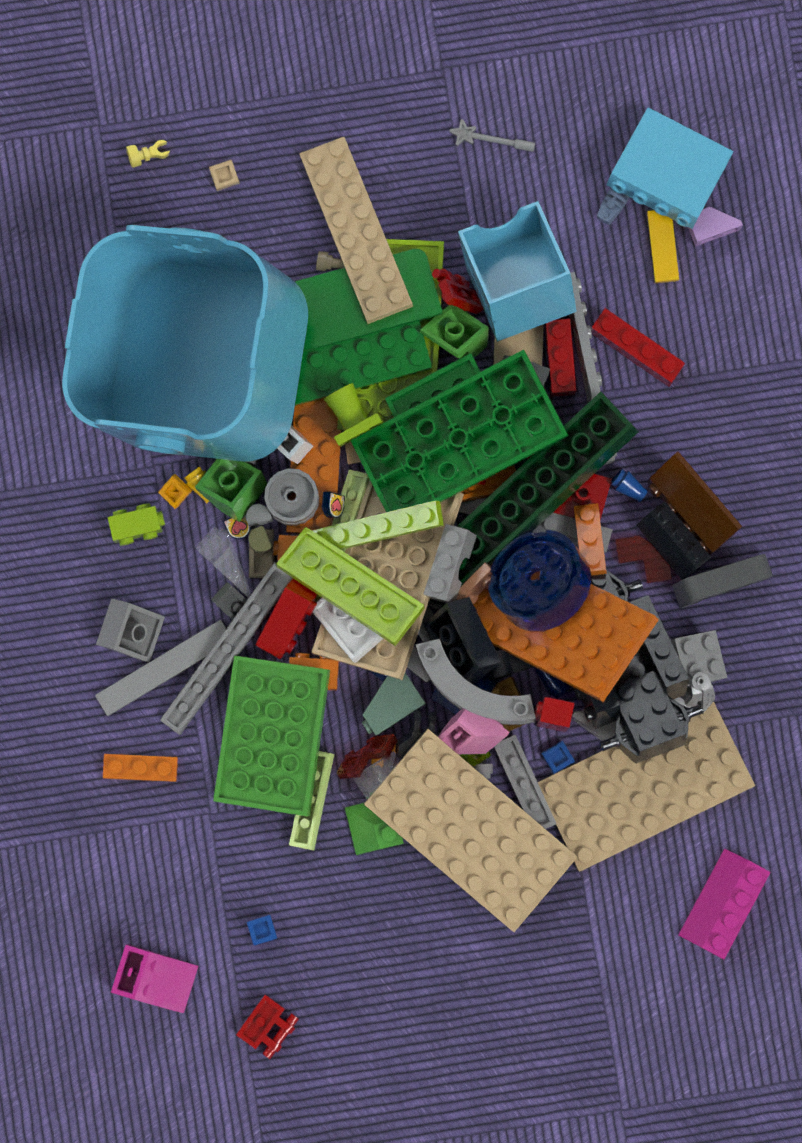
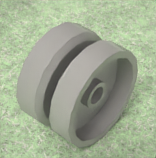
[264,468,319,526]

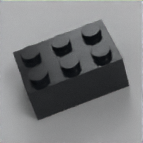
[423,597,501,684]

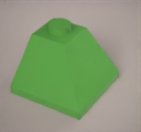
[420,305,489,358]
[345,803,404,855]

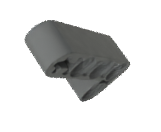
[672,554,773,608]

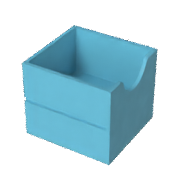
[458,201,577,342]

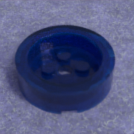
[488,530,591,631]

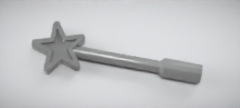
[450,119,535,152]

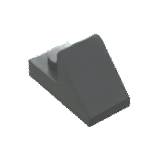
[211,582,247,620]

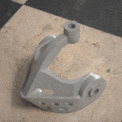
[674,672,715,712]

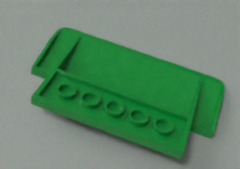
[294,249,443,406]

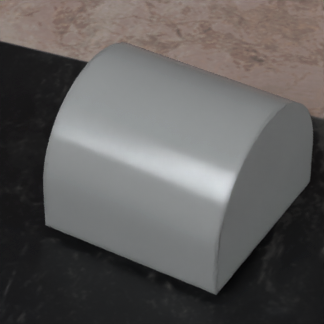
[246,504,274,528]

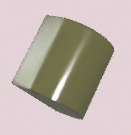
[249,526,273,554]

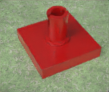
[553,474,612,520]

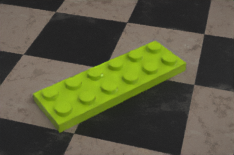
[276,527,425,646]

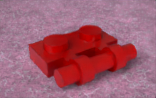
[432,269,483,314]
[236,994,299,1059]

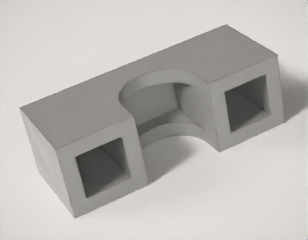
[424,524,477,603]

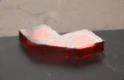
[615,535,672,584]
[336,734,398,779]

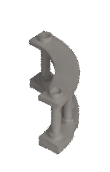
[416,639,536,725]

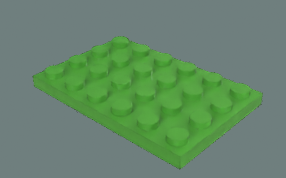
[213,656,330,816]

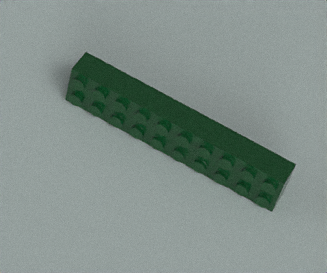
[457,391,639,586]

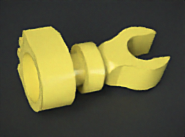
[126,140,170,168]

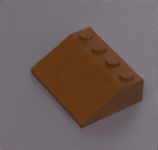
[647,451,742,555]

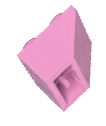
[438,708,509,754]

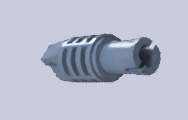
[597,188,630,225]

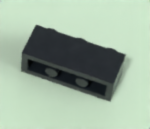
[636,501,711,580]

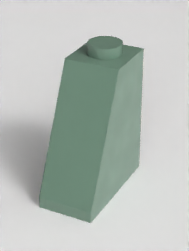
[362,673,425,736]

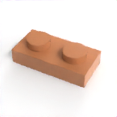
[456,563,500,604]

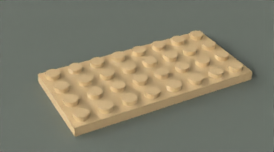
[311,479,464,680]
[538,702,755,872]
[364,729,577,932]

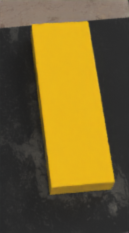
[647,210,679,283]

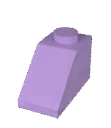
[688,207,743,247]

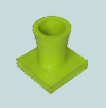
[323,383,385,446]

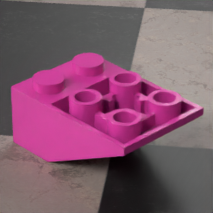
[111,944,199,1013]

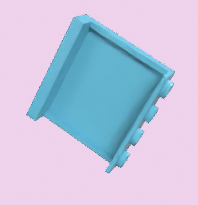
[607,108,734,229]

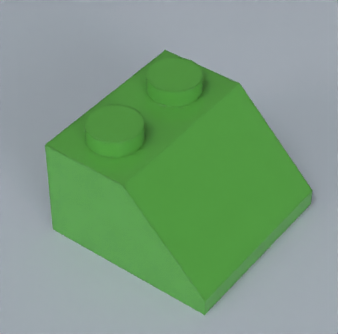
[195,459,268,522]

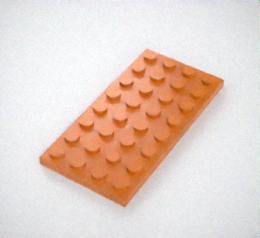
[473,547,658,702]

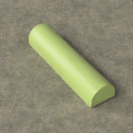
[289,751,334,851]

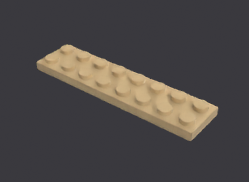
[299,137,413,324]

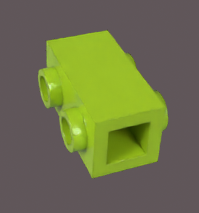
[108,503,165,546]

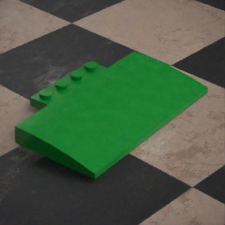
[350,349,568,512]

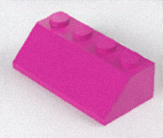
[678,849,771,960]

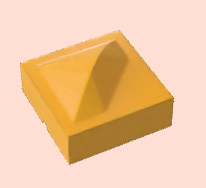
[158,474,193,509]

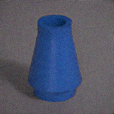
[611,469,648,502]

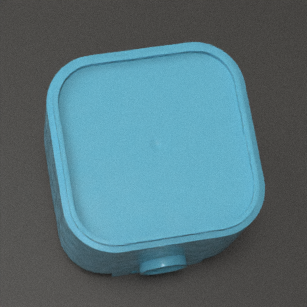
[62,225,308,462]

